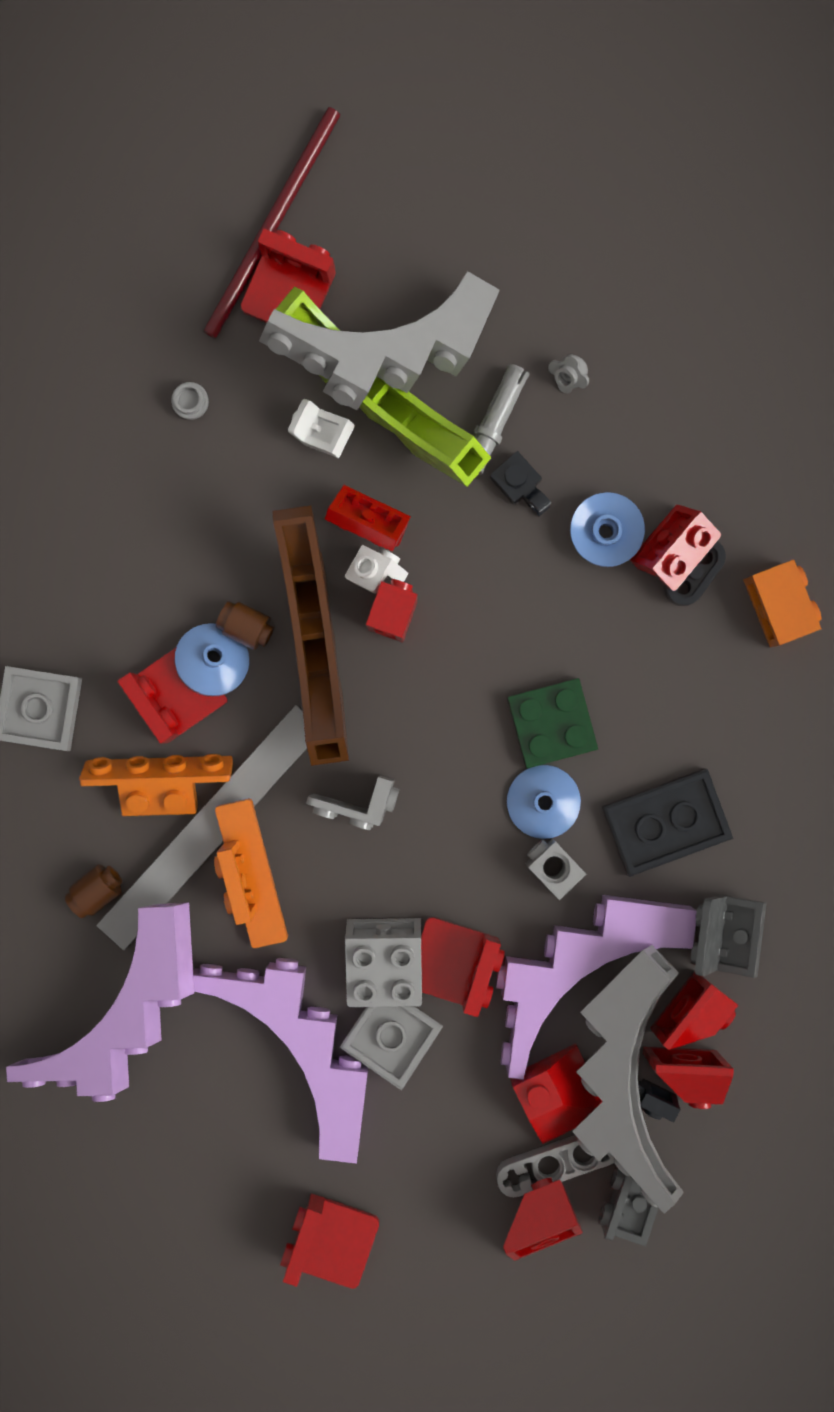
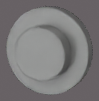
[171,382,209,420]

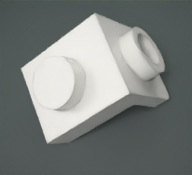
[288,399,355,458]
[345,545,408,593]

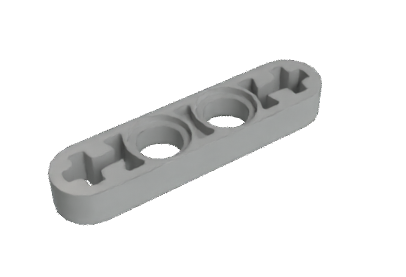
[496,1135,615,1198]

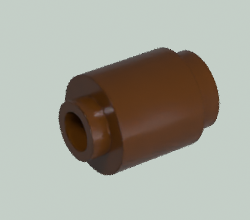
[216,601,274,650]
[65,864,122,918]

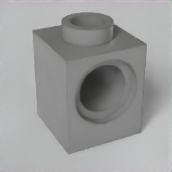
[525,839,587,900]

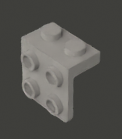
[306,775,400,830]

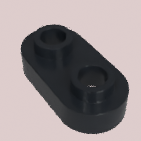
[664,541,726,606]

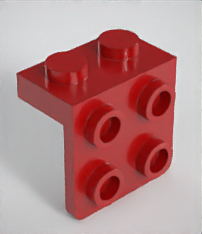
[241,229,336,323]
[421,917,505,1017]
[280,1193,379,1289]

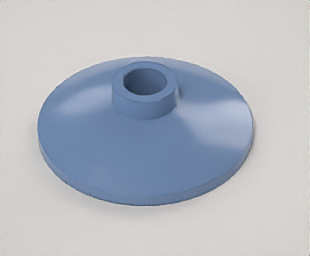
[570,492,645,567]
[175,623,249,696]
[507,765,581,839]

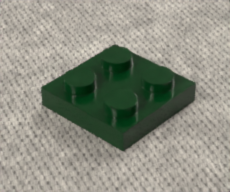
[507,678,599,769]

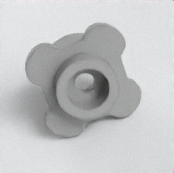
[548,354,589,394]

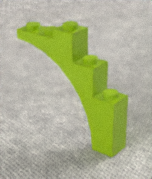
[270,286,491,487]

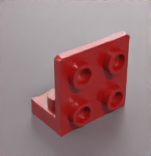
[117,647,228,744]

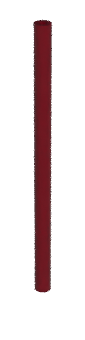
[203,107,340,339]

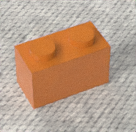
[743,559,822,648]

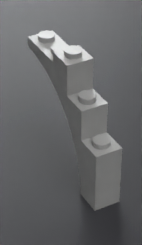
[259,271,500,410]
[572,945,684,1214]

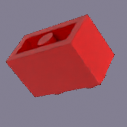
[366,578,418,643]

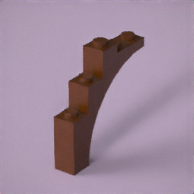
[272,505,349,766]

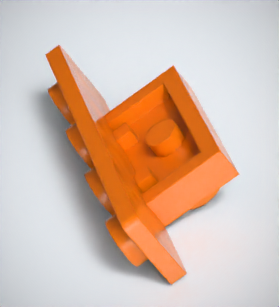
[79,754,233,816]
[214,798,288,948]

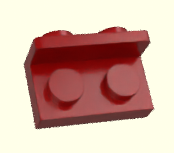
[325,485,411,552]
[630,504,721,591]

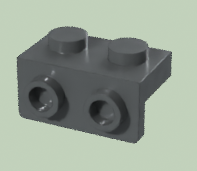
[598,1166,658,1247]

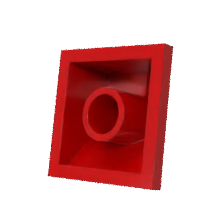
[650,971,739,1050]
[510,1043,603,1144]
[643,1047,734,1109]
[503,1177,583,1261]

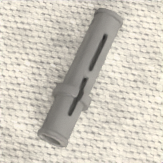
[473,364,530,475]

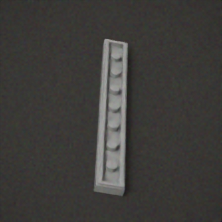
[96,705,307,950]

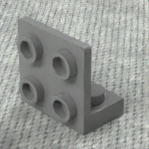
[345,918,422,1007]

